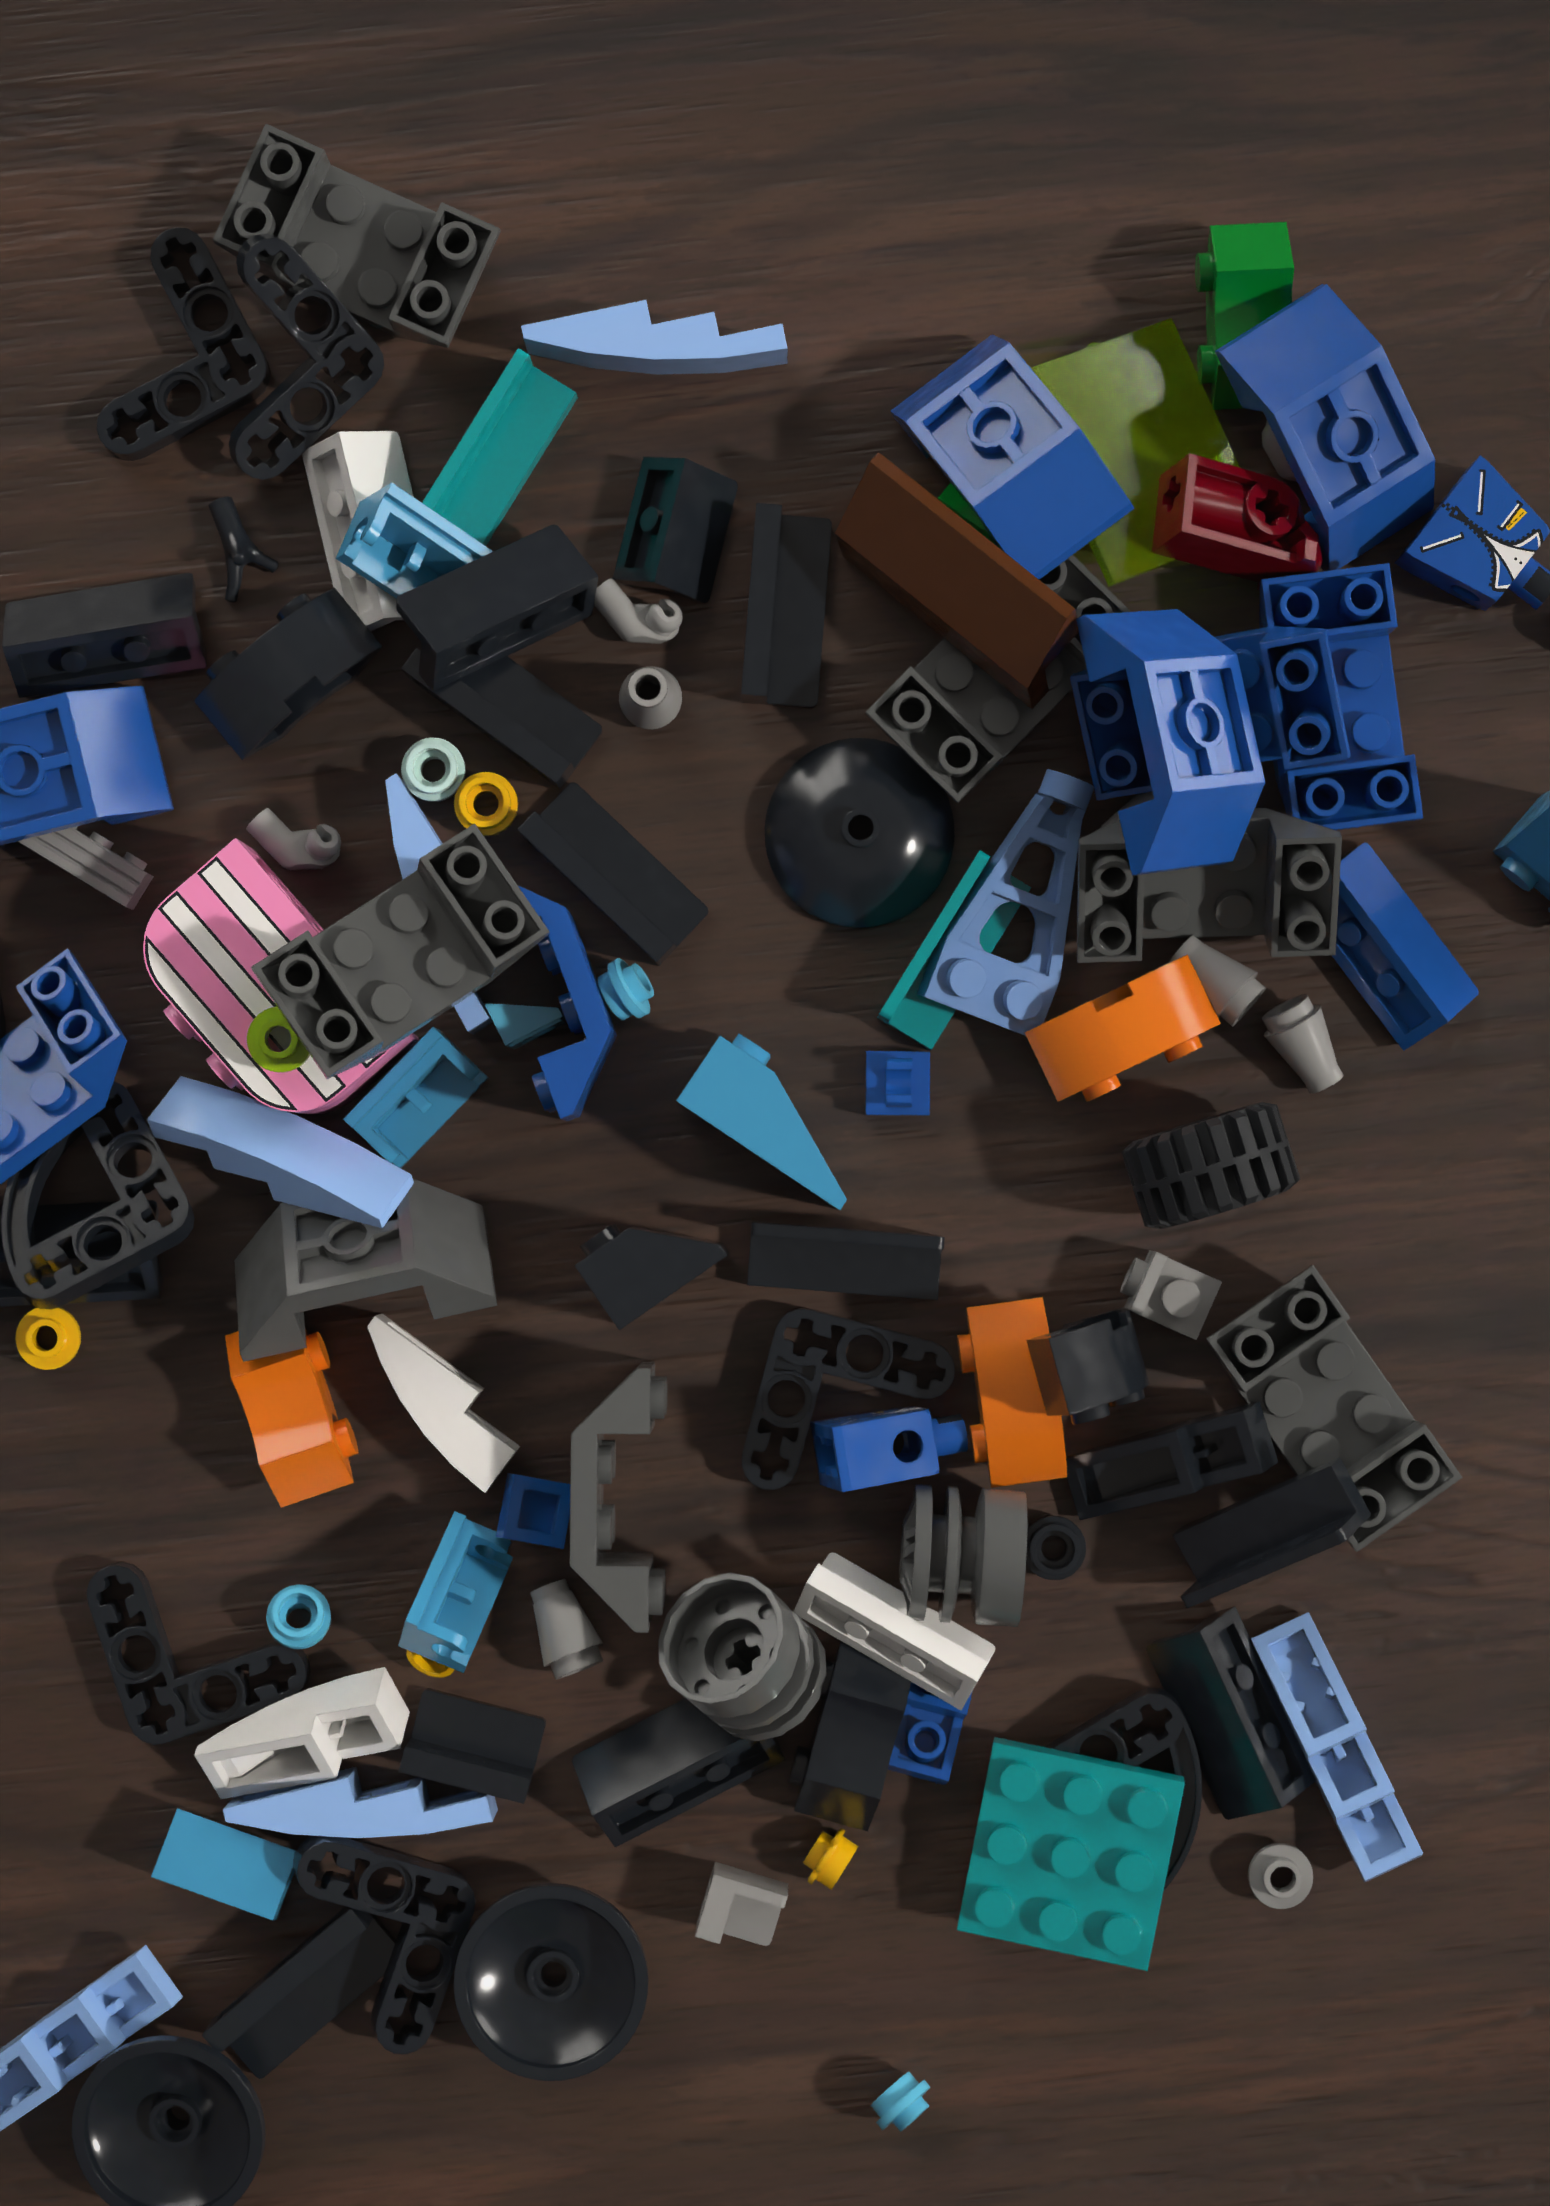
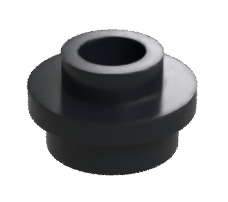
[1026,1515,1086,1580]

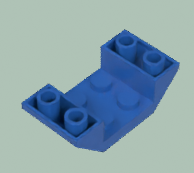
[1215,284,1435,571]
[890,334,1134,580]
[1259,563,1423,830]
[1076,609,1265,876]
[1070,626,1351,800]
[0,686,174,845]
[518,885,617,1121]
[0,948,127,1184]

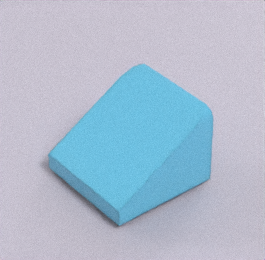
[485,1003,566,1049]

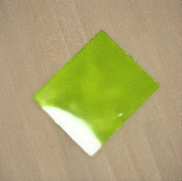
[1031,318,1240,587]

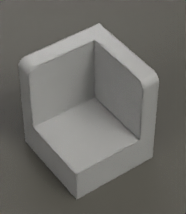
[695,1862,788,1946]

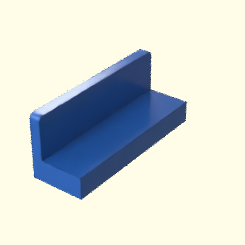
[1332,842,1479,1051]

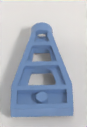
[917,769,1095,1036]

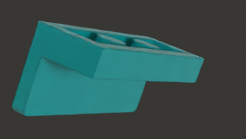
[422,348,578,546]
[877,850,1031,1051]

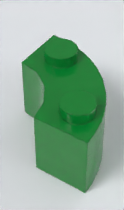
[1195,222,1294,410]

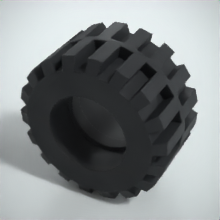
[1122,1102,1300,1229]

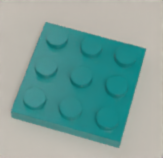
[957,1737,1185,1971]

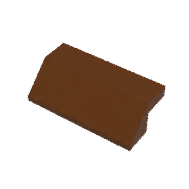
[835,452,1079,709]

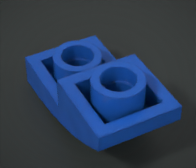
[887,1682,973,1785]

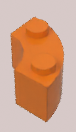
[1024,954,1221,1102]
[957,1297,1067,1488]
[225,1328,359,1508]

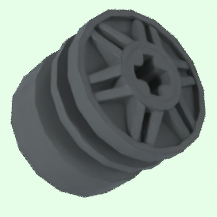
[899,1484,1028,1627]
[658,1573,827,1741]

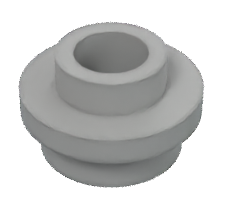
[1248,1843,1313,1909]

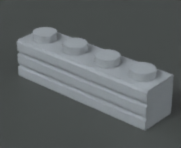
[18,826,154,910]

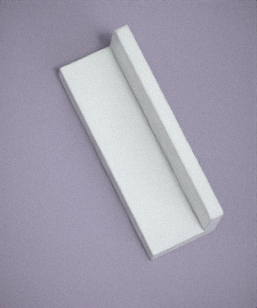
[302,431,414,632]
[794,1552,995,1710]

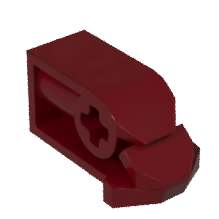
[1152,453,1322,590]

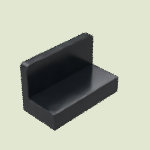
[613,457,738,603]
[399,1688,546,1804]

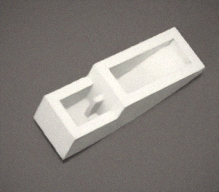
[367,1314,520,1493]
[194,1667,410,1799]

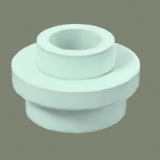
[401,737,465,802]

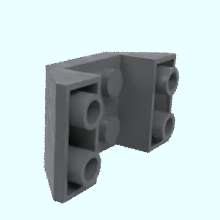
[213,124,501,348]
[865,555,1131,803]
[1076,808,1342,963]
[251,823,550,1079]
[234,1179,497,1362]
[1206,1265,1463,1552]
[570,1362,667,1633]

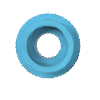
[598,958,654,1021]
[266,1584,331,1649]
[870,2071,931,2132]

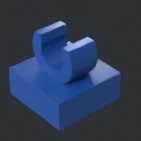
[865,1051,930,1116]
[496,1473,571,1549]

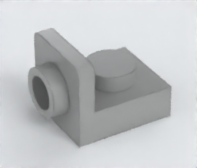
[1120,1250,1222,1340]

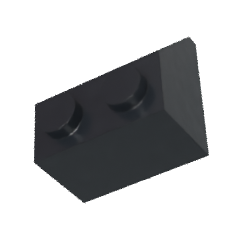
[575,1224,729,1330]

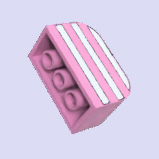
[143,838,420,1114]

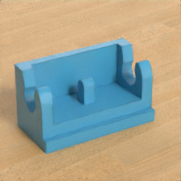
[336,482,494,599]
[343,1027,489,1168]
[398,1511,513,1673]
[151,1808,296,1921]

